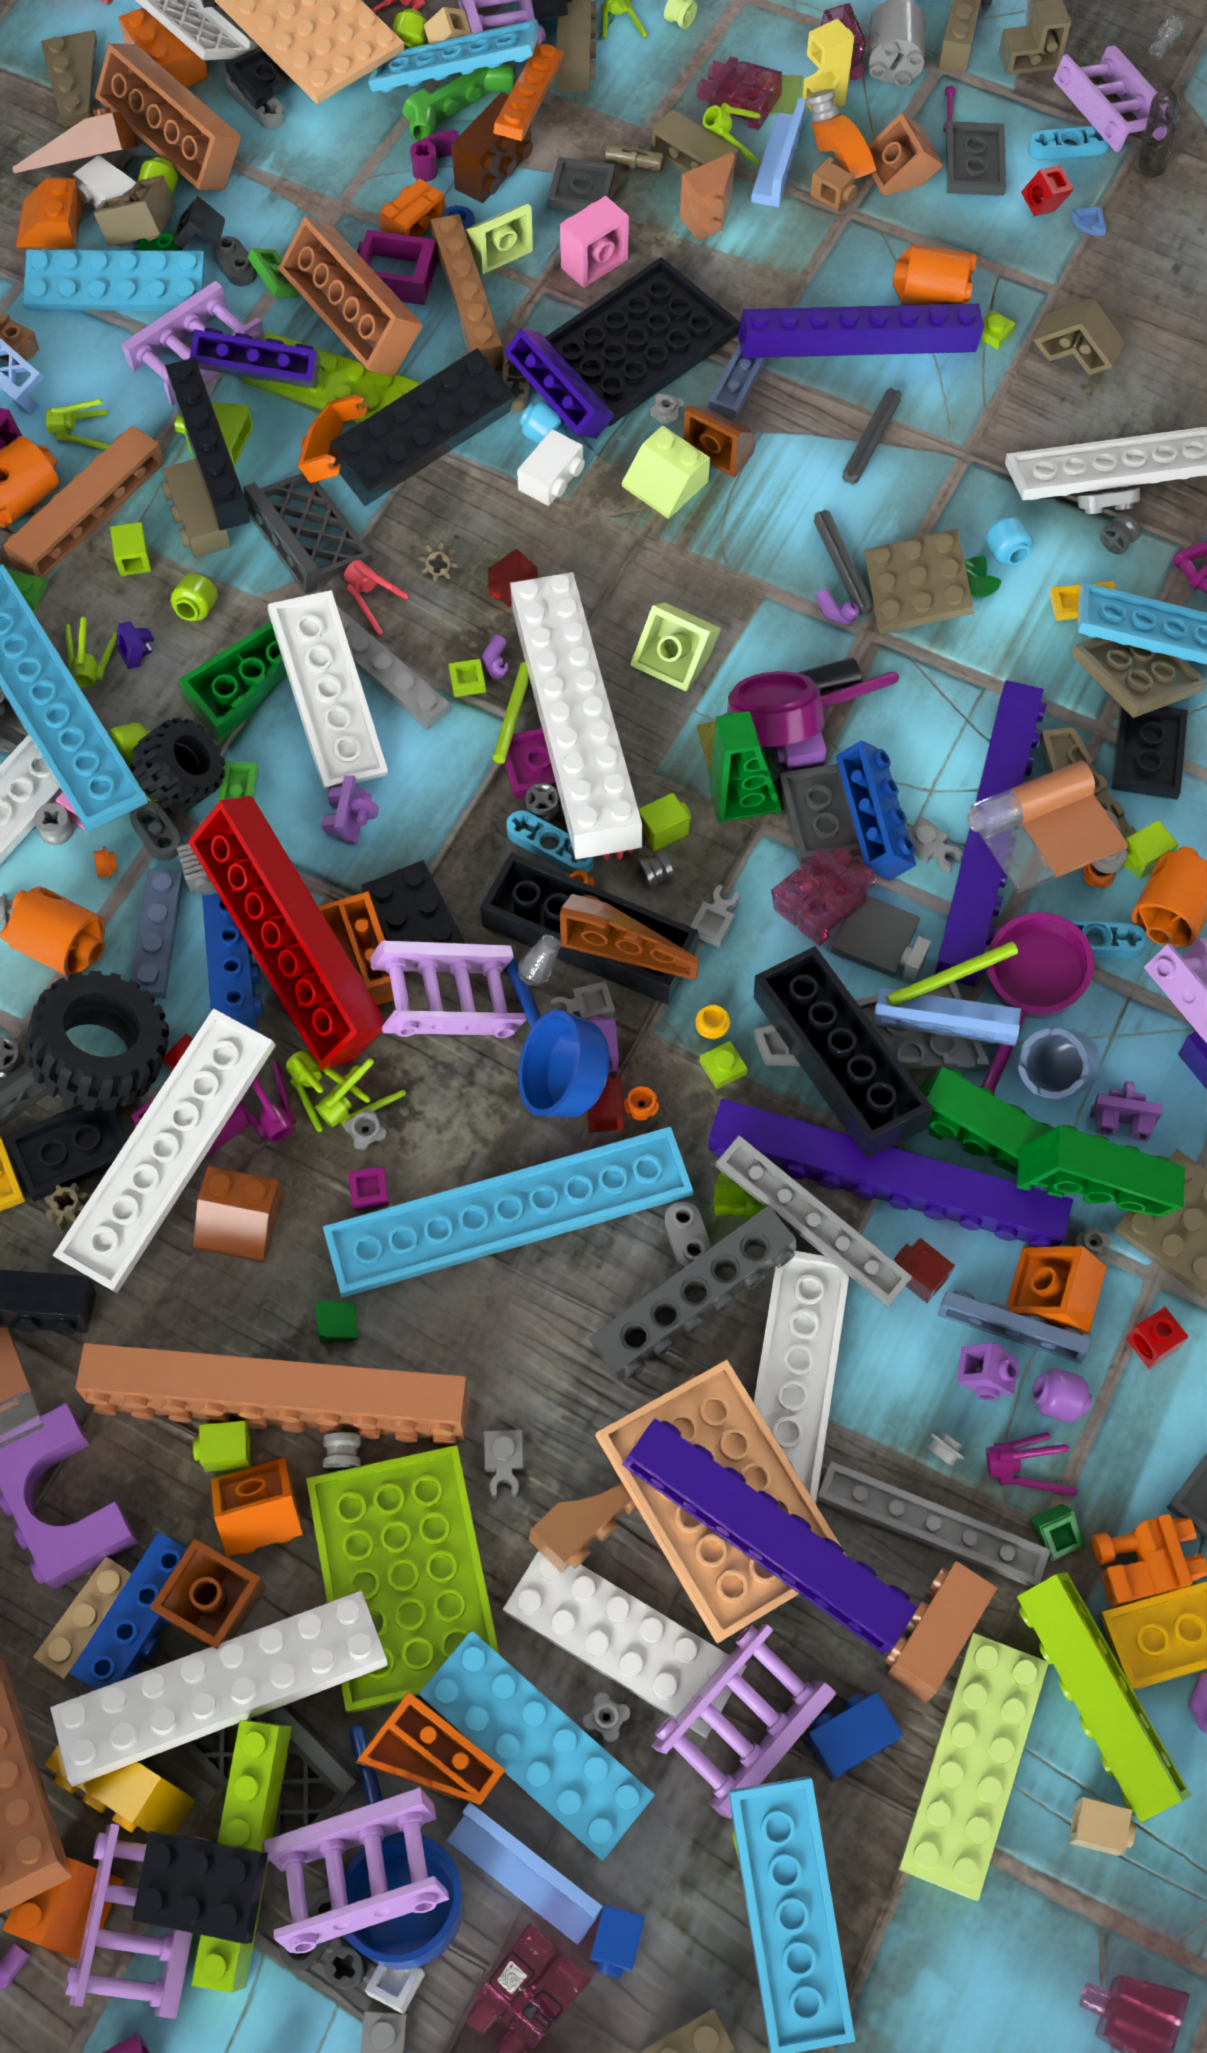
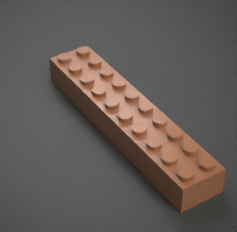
[75,1343,470,1446]

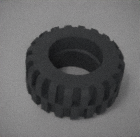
[24,971,169,1111]

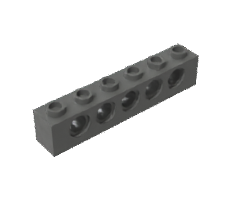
[589,1205,797,1381]

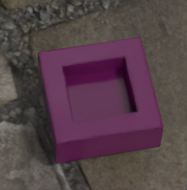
[348,1167,389,1210]

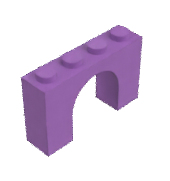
[0,1403,139,1591]

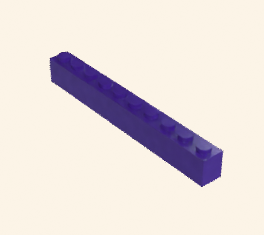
[934,680,1047,987]
[708,1098,1073,1247]

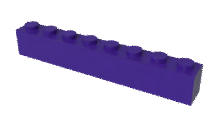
[738,304,984,358]
[622,1418,918,1654]

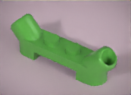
[402,62,515,141]

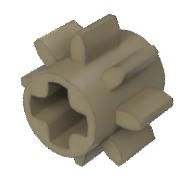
[418,540,458,582]
[45,1183,90,1231]

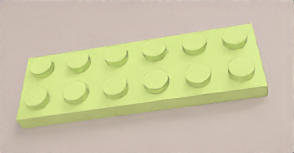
[898,1633,1049,1901]

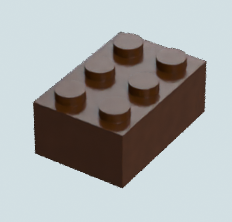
[451,92,533,203]

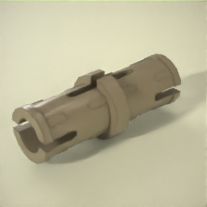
[605,142,665,172]

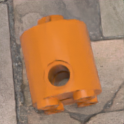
[892,243,977,305]
[0,436,60,528]
[1132,846,1207,948]
[0,886,105,977]

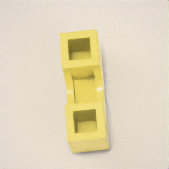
[802,19,854,112]

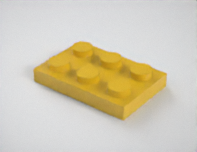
[1099,1581,1207,1690]

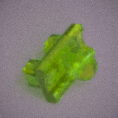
[713,1172,765,1222]

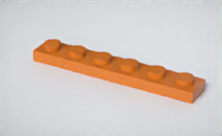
[493,44,564,141]

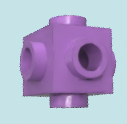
[957,1343,1019,1401]

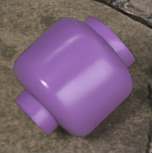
[1032,1368,1092,1423]

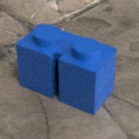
[805,1691,904,1782]
[590,1905,645,1979]

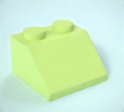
[465,204,533,274]
[622,425,710,519]
[630,602,721,692]

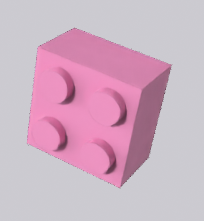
[560,196,629,288]

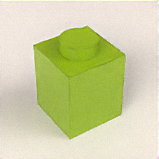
[110,522,152,577]
[638,793,692,852]
[1123,820,1179,880]
[193,1421,252,1472]

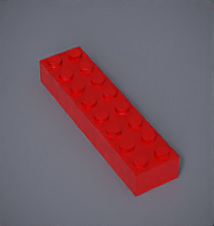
[188,796,386,1070]

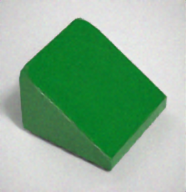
[315,1301,358,1345]
[1030,1504,1086,1561]

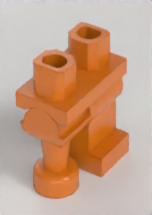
[1091,1514,1207,1609]

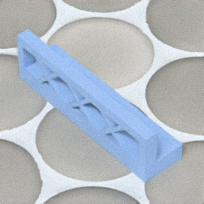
[751,98,807,207]
[0,338,44,414]
[874,988,1021,1046]
[446,1802,603,1946]

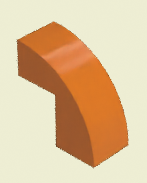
[811,114,877,180]

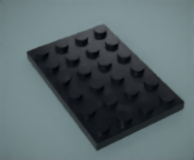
[545,257,740,426]

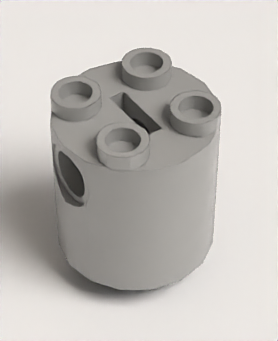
[868,0,926,87]

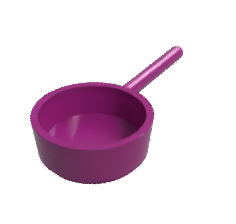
[727,671,899,747]
[981,912,1094,1093]

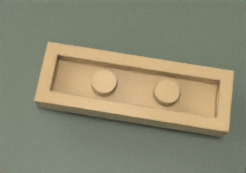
[33,1556,132,1682]

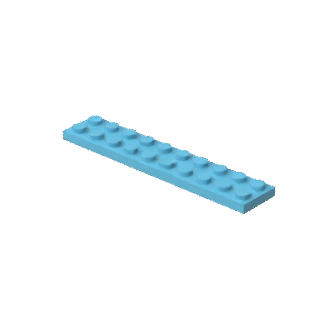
[0,564,148,833]
[323,1127,693,1298]

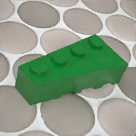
[178,621,287,745]
[709,711,782,823]
[918,1066,1055,1175]
[1016,1125,1185,1218]

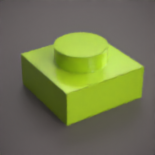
[980,309,1016,350]
[448,659,486,698]
[699,1041,748,1090]

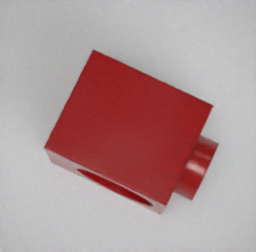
[1021,165,1074,216]
[1126,1307,1189,1369]

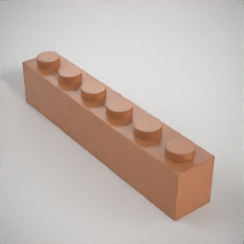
[3,425,165,578]

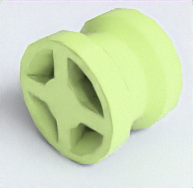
[664,0,697,29]

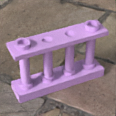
[456,0,546,47]
[1053,45,1179,152]
[121,281,264,405]
[1144,938,1207,1043]
[370,941,527,1038]
[651,1624,836,1819]
[264,1788,450,1953]
[65,1824,210,2019]

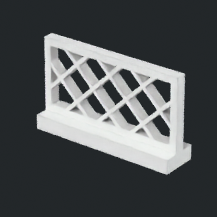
[135,0,258,60]

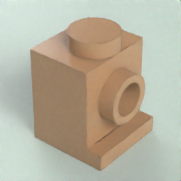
[810,157,858,211]
[0,313,39,365]

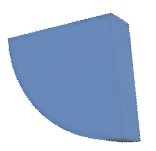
[1071,207,1107,236]

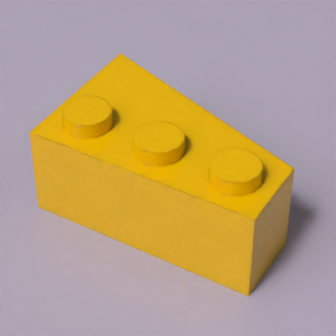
[44,1743,196,1834]

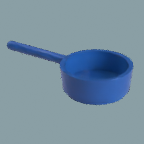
[505,958,610,1118]
[344,1724,464,1970]

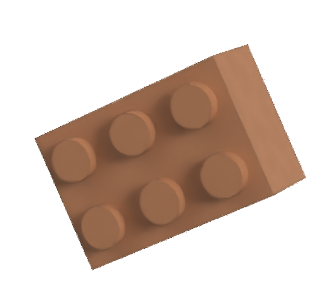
[885,1561,998,1703]

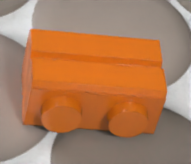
[380,178,445,237]

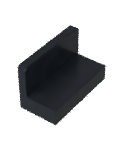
[173,196,225,249]

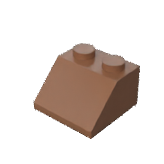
[868,112,943,196]
[680,152,735,241]

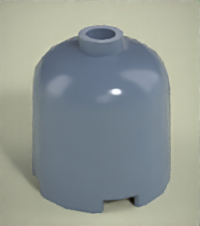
[1018,1028,1100,1099]

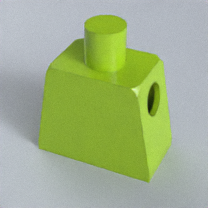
[175,402,254,468]

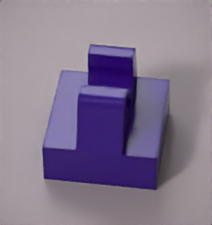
[115,621,154,669]

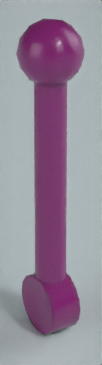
[943,85,956,133]

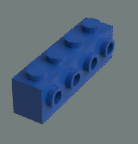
[836,740,917,881]
[202,894,263,1029]
[69,1532,188,1690]

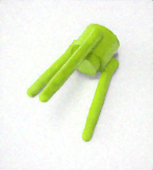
[601,0,647,39]
[702,103,760,165]
[46,399,110,450]
[65,616,117,687]
[286,1050,371,1132]
[315,1058,406,1128]

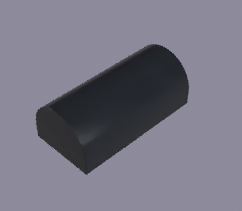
[796,657,862,696]

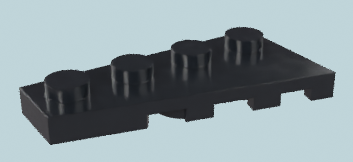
[225,47,293,110]

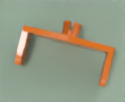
[297,395,369,483]

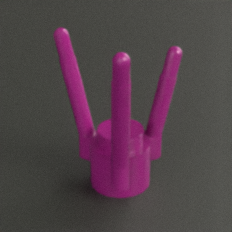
[238,1060,297,1142]
[986,1432,1077,1495]

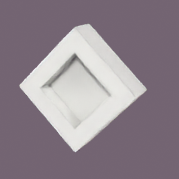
[365,1965,425,2014]

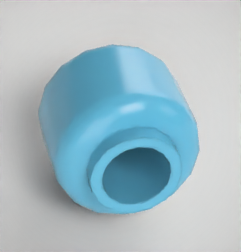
[519,400,567,445]
[986,517,1033,565]

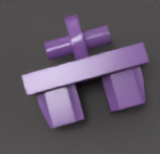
[321,775,379,845]
[1090,1081,1162,1142]

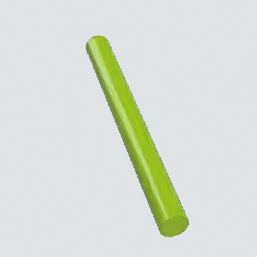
[492,662,529,764]
[885,941,1018,1007]

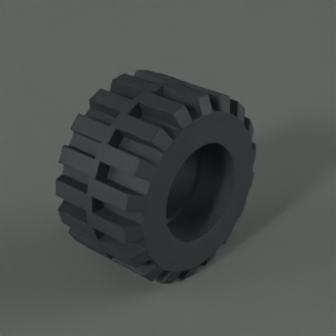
[132,718,225,811]

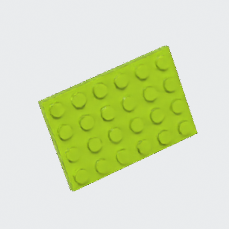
[306,1445,500,1714]

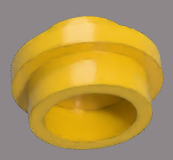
[695,1005,730,1039]

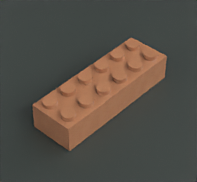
[95,43,242,190]
[278,216,423,377]
[0,1656,73,1913]

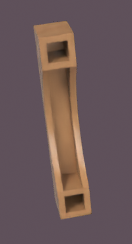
[431,214,503,372]
[529,1374,696,1573]

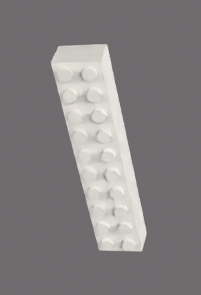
[510,572,642,860]

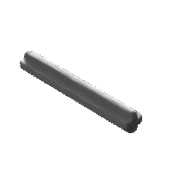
[842,388,902,484]
[814,510,873,615]

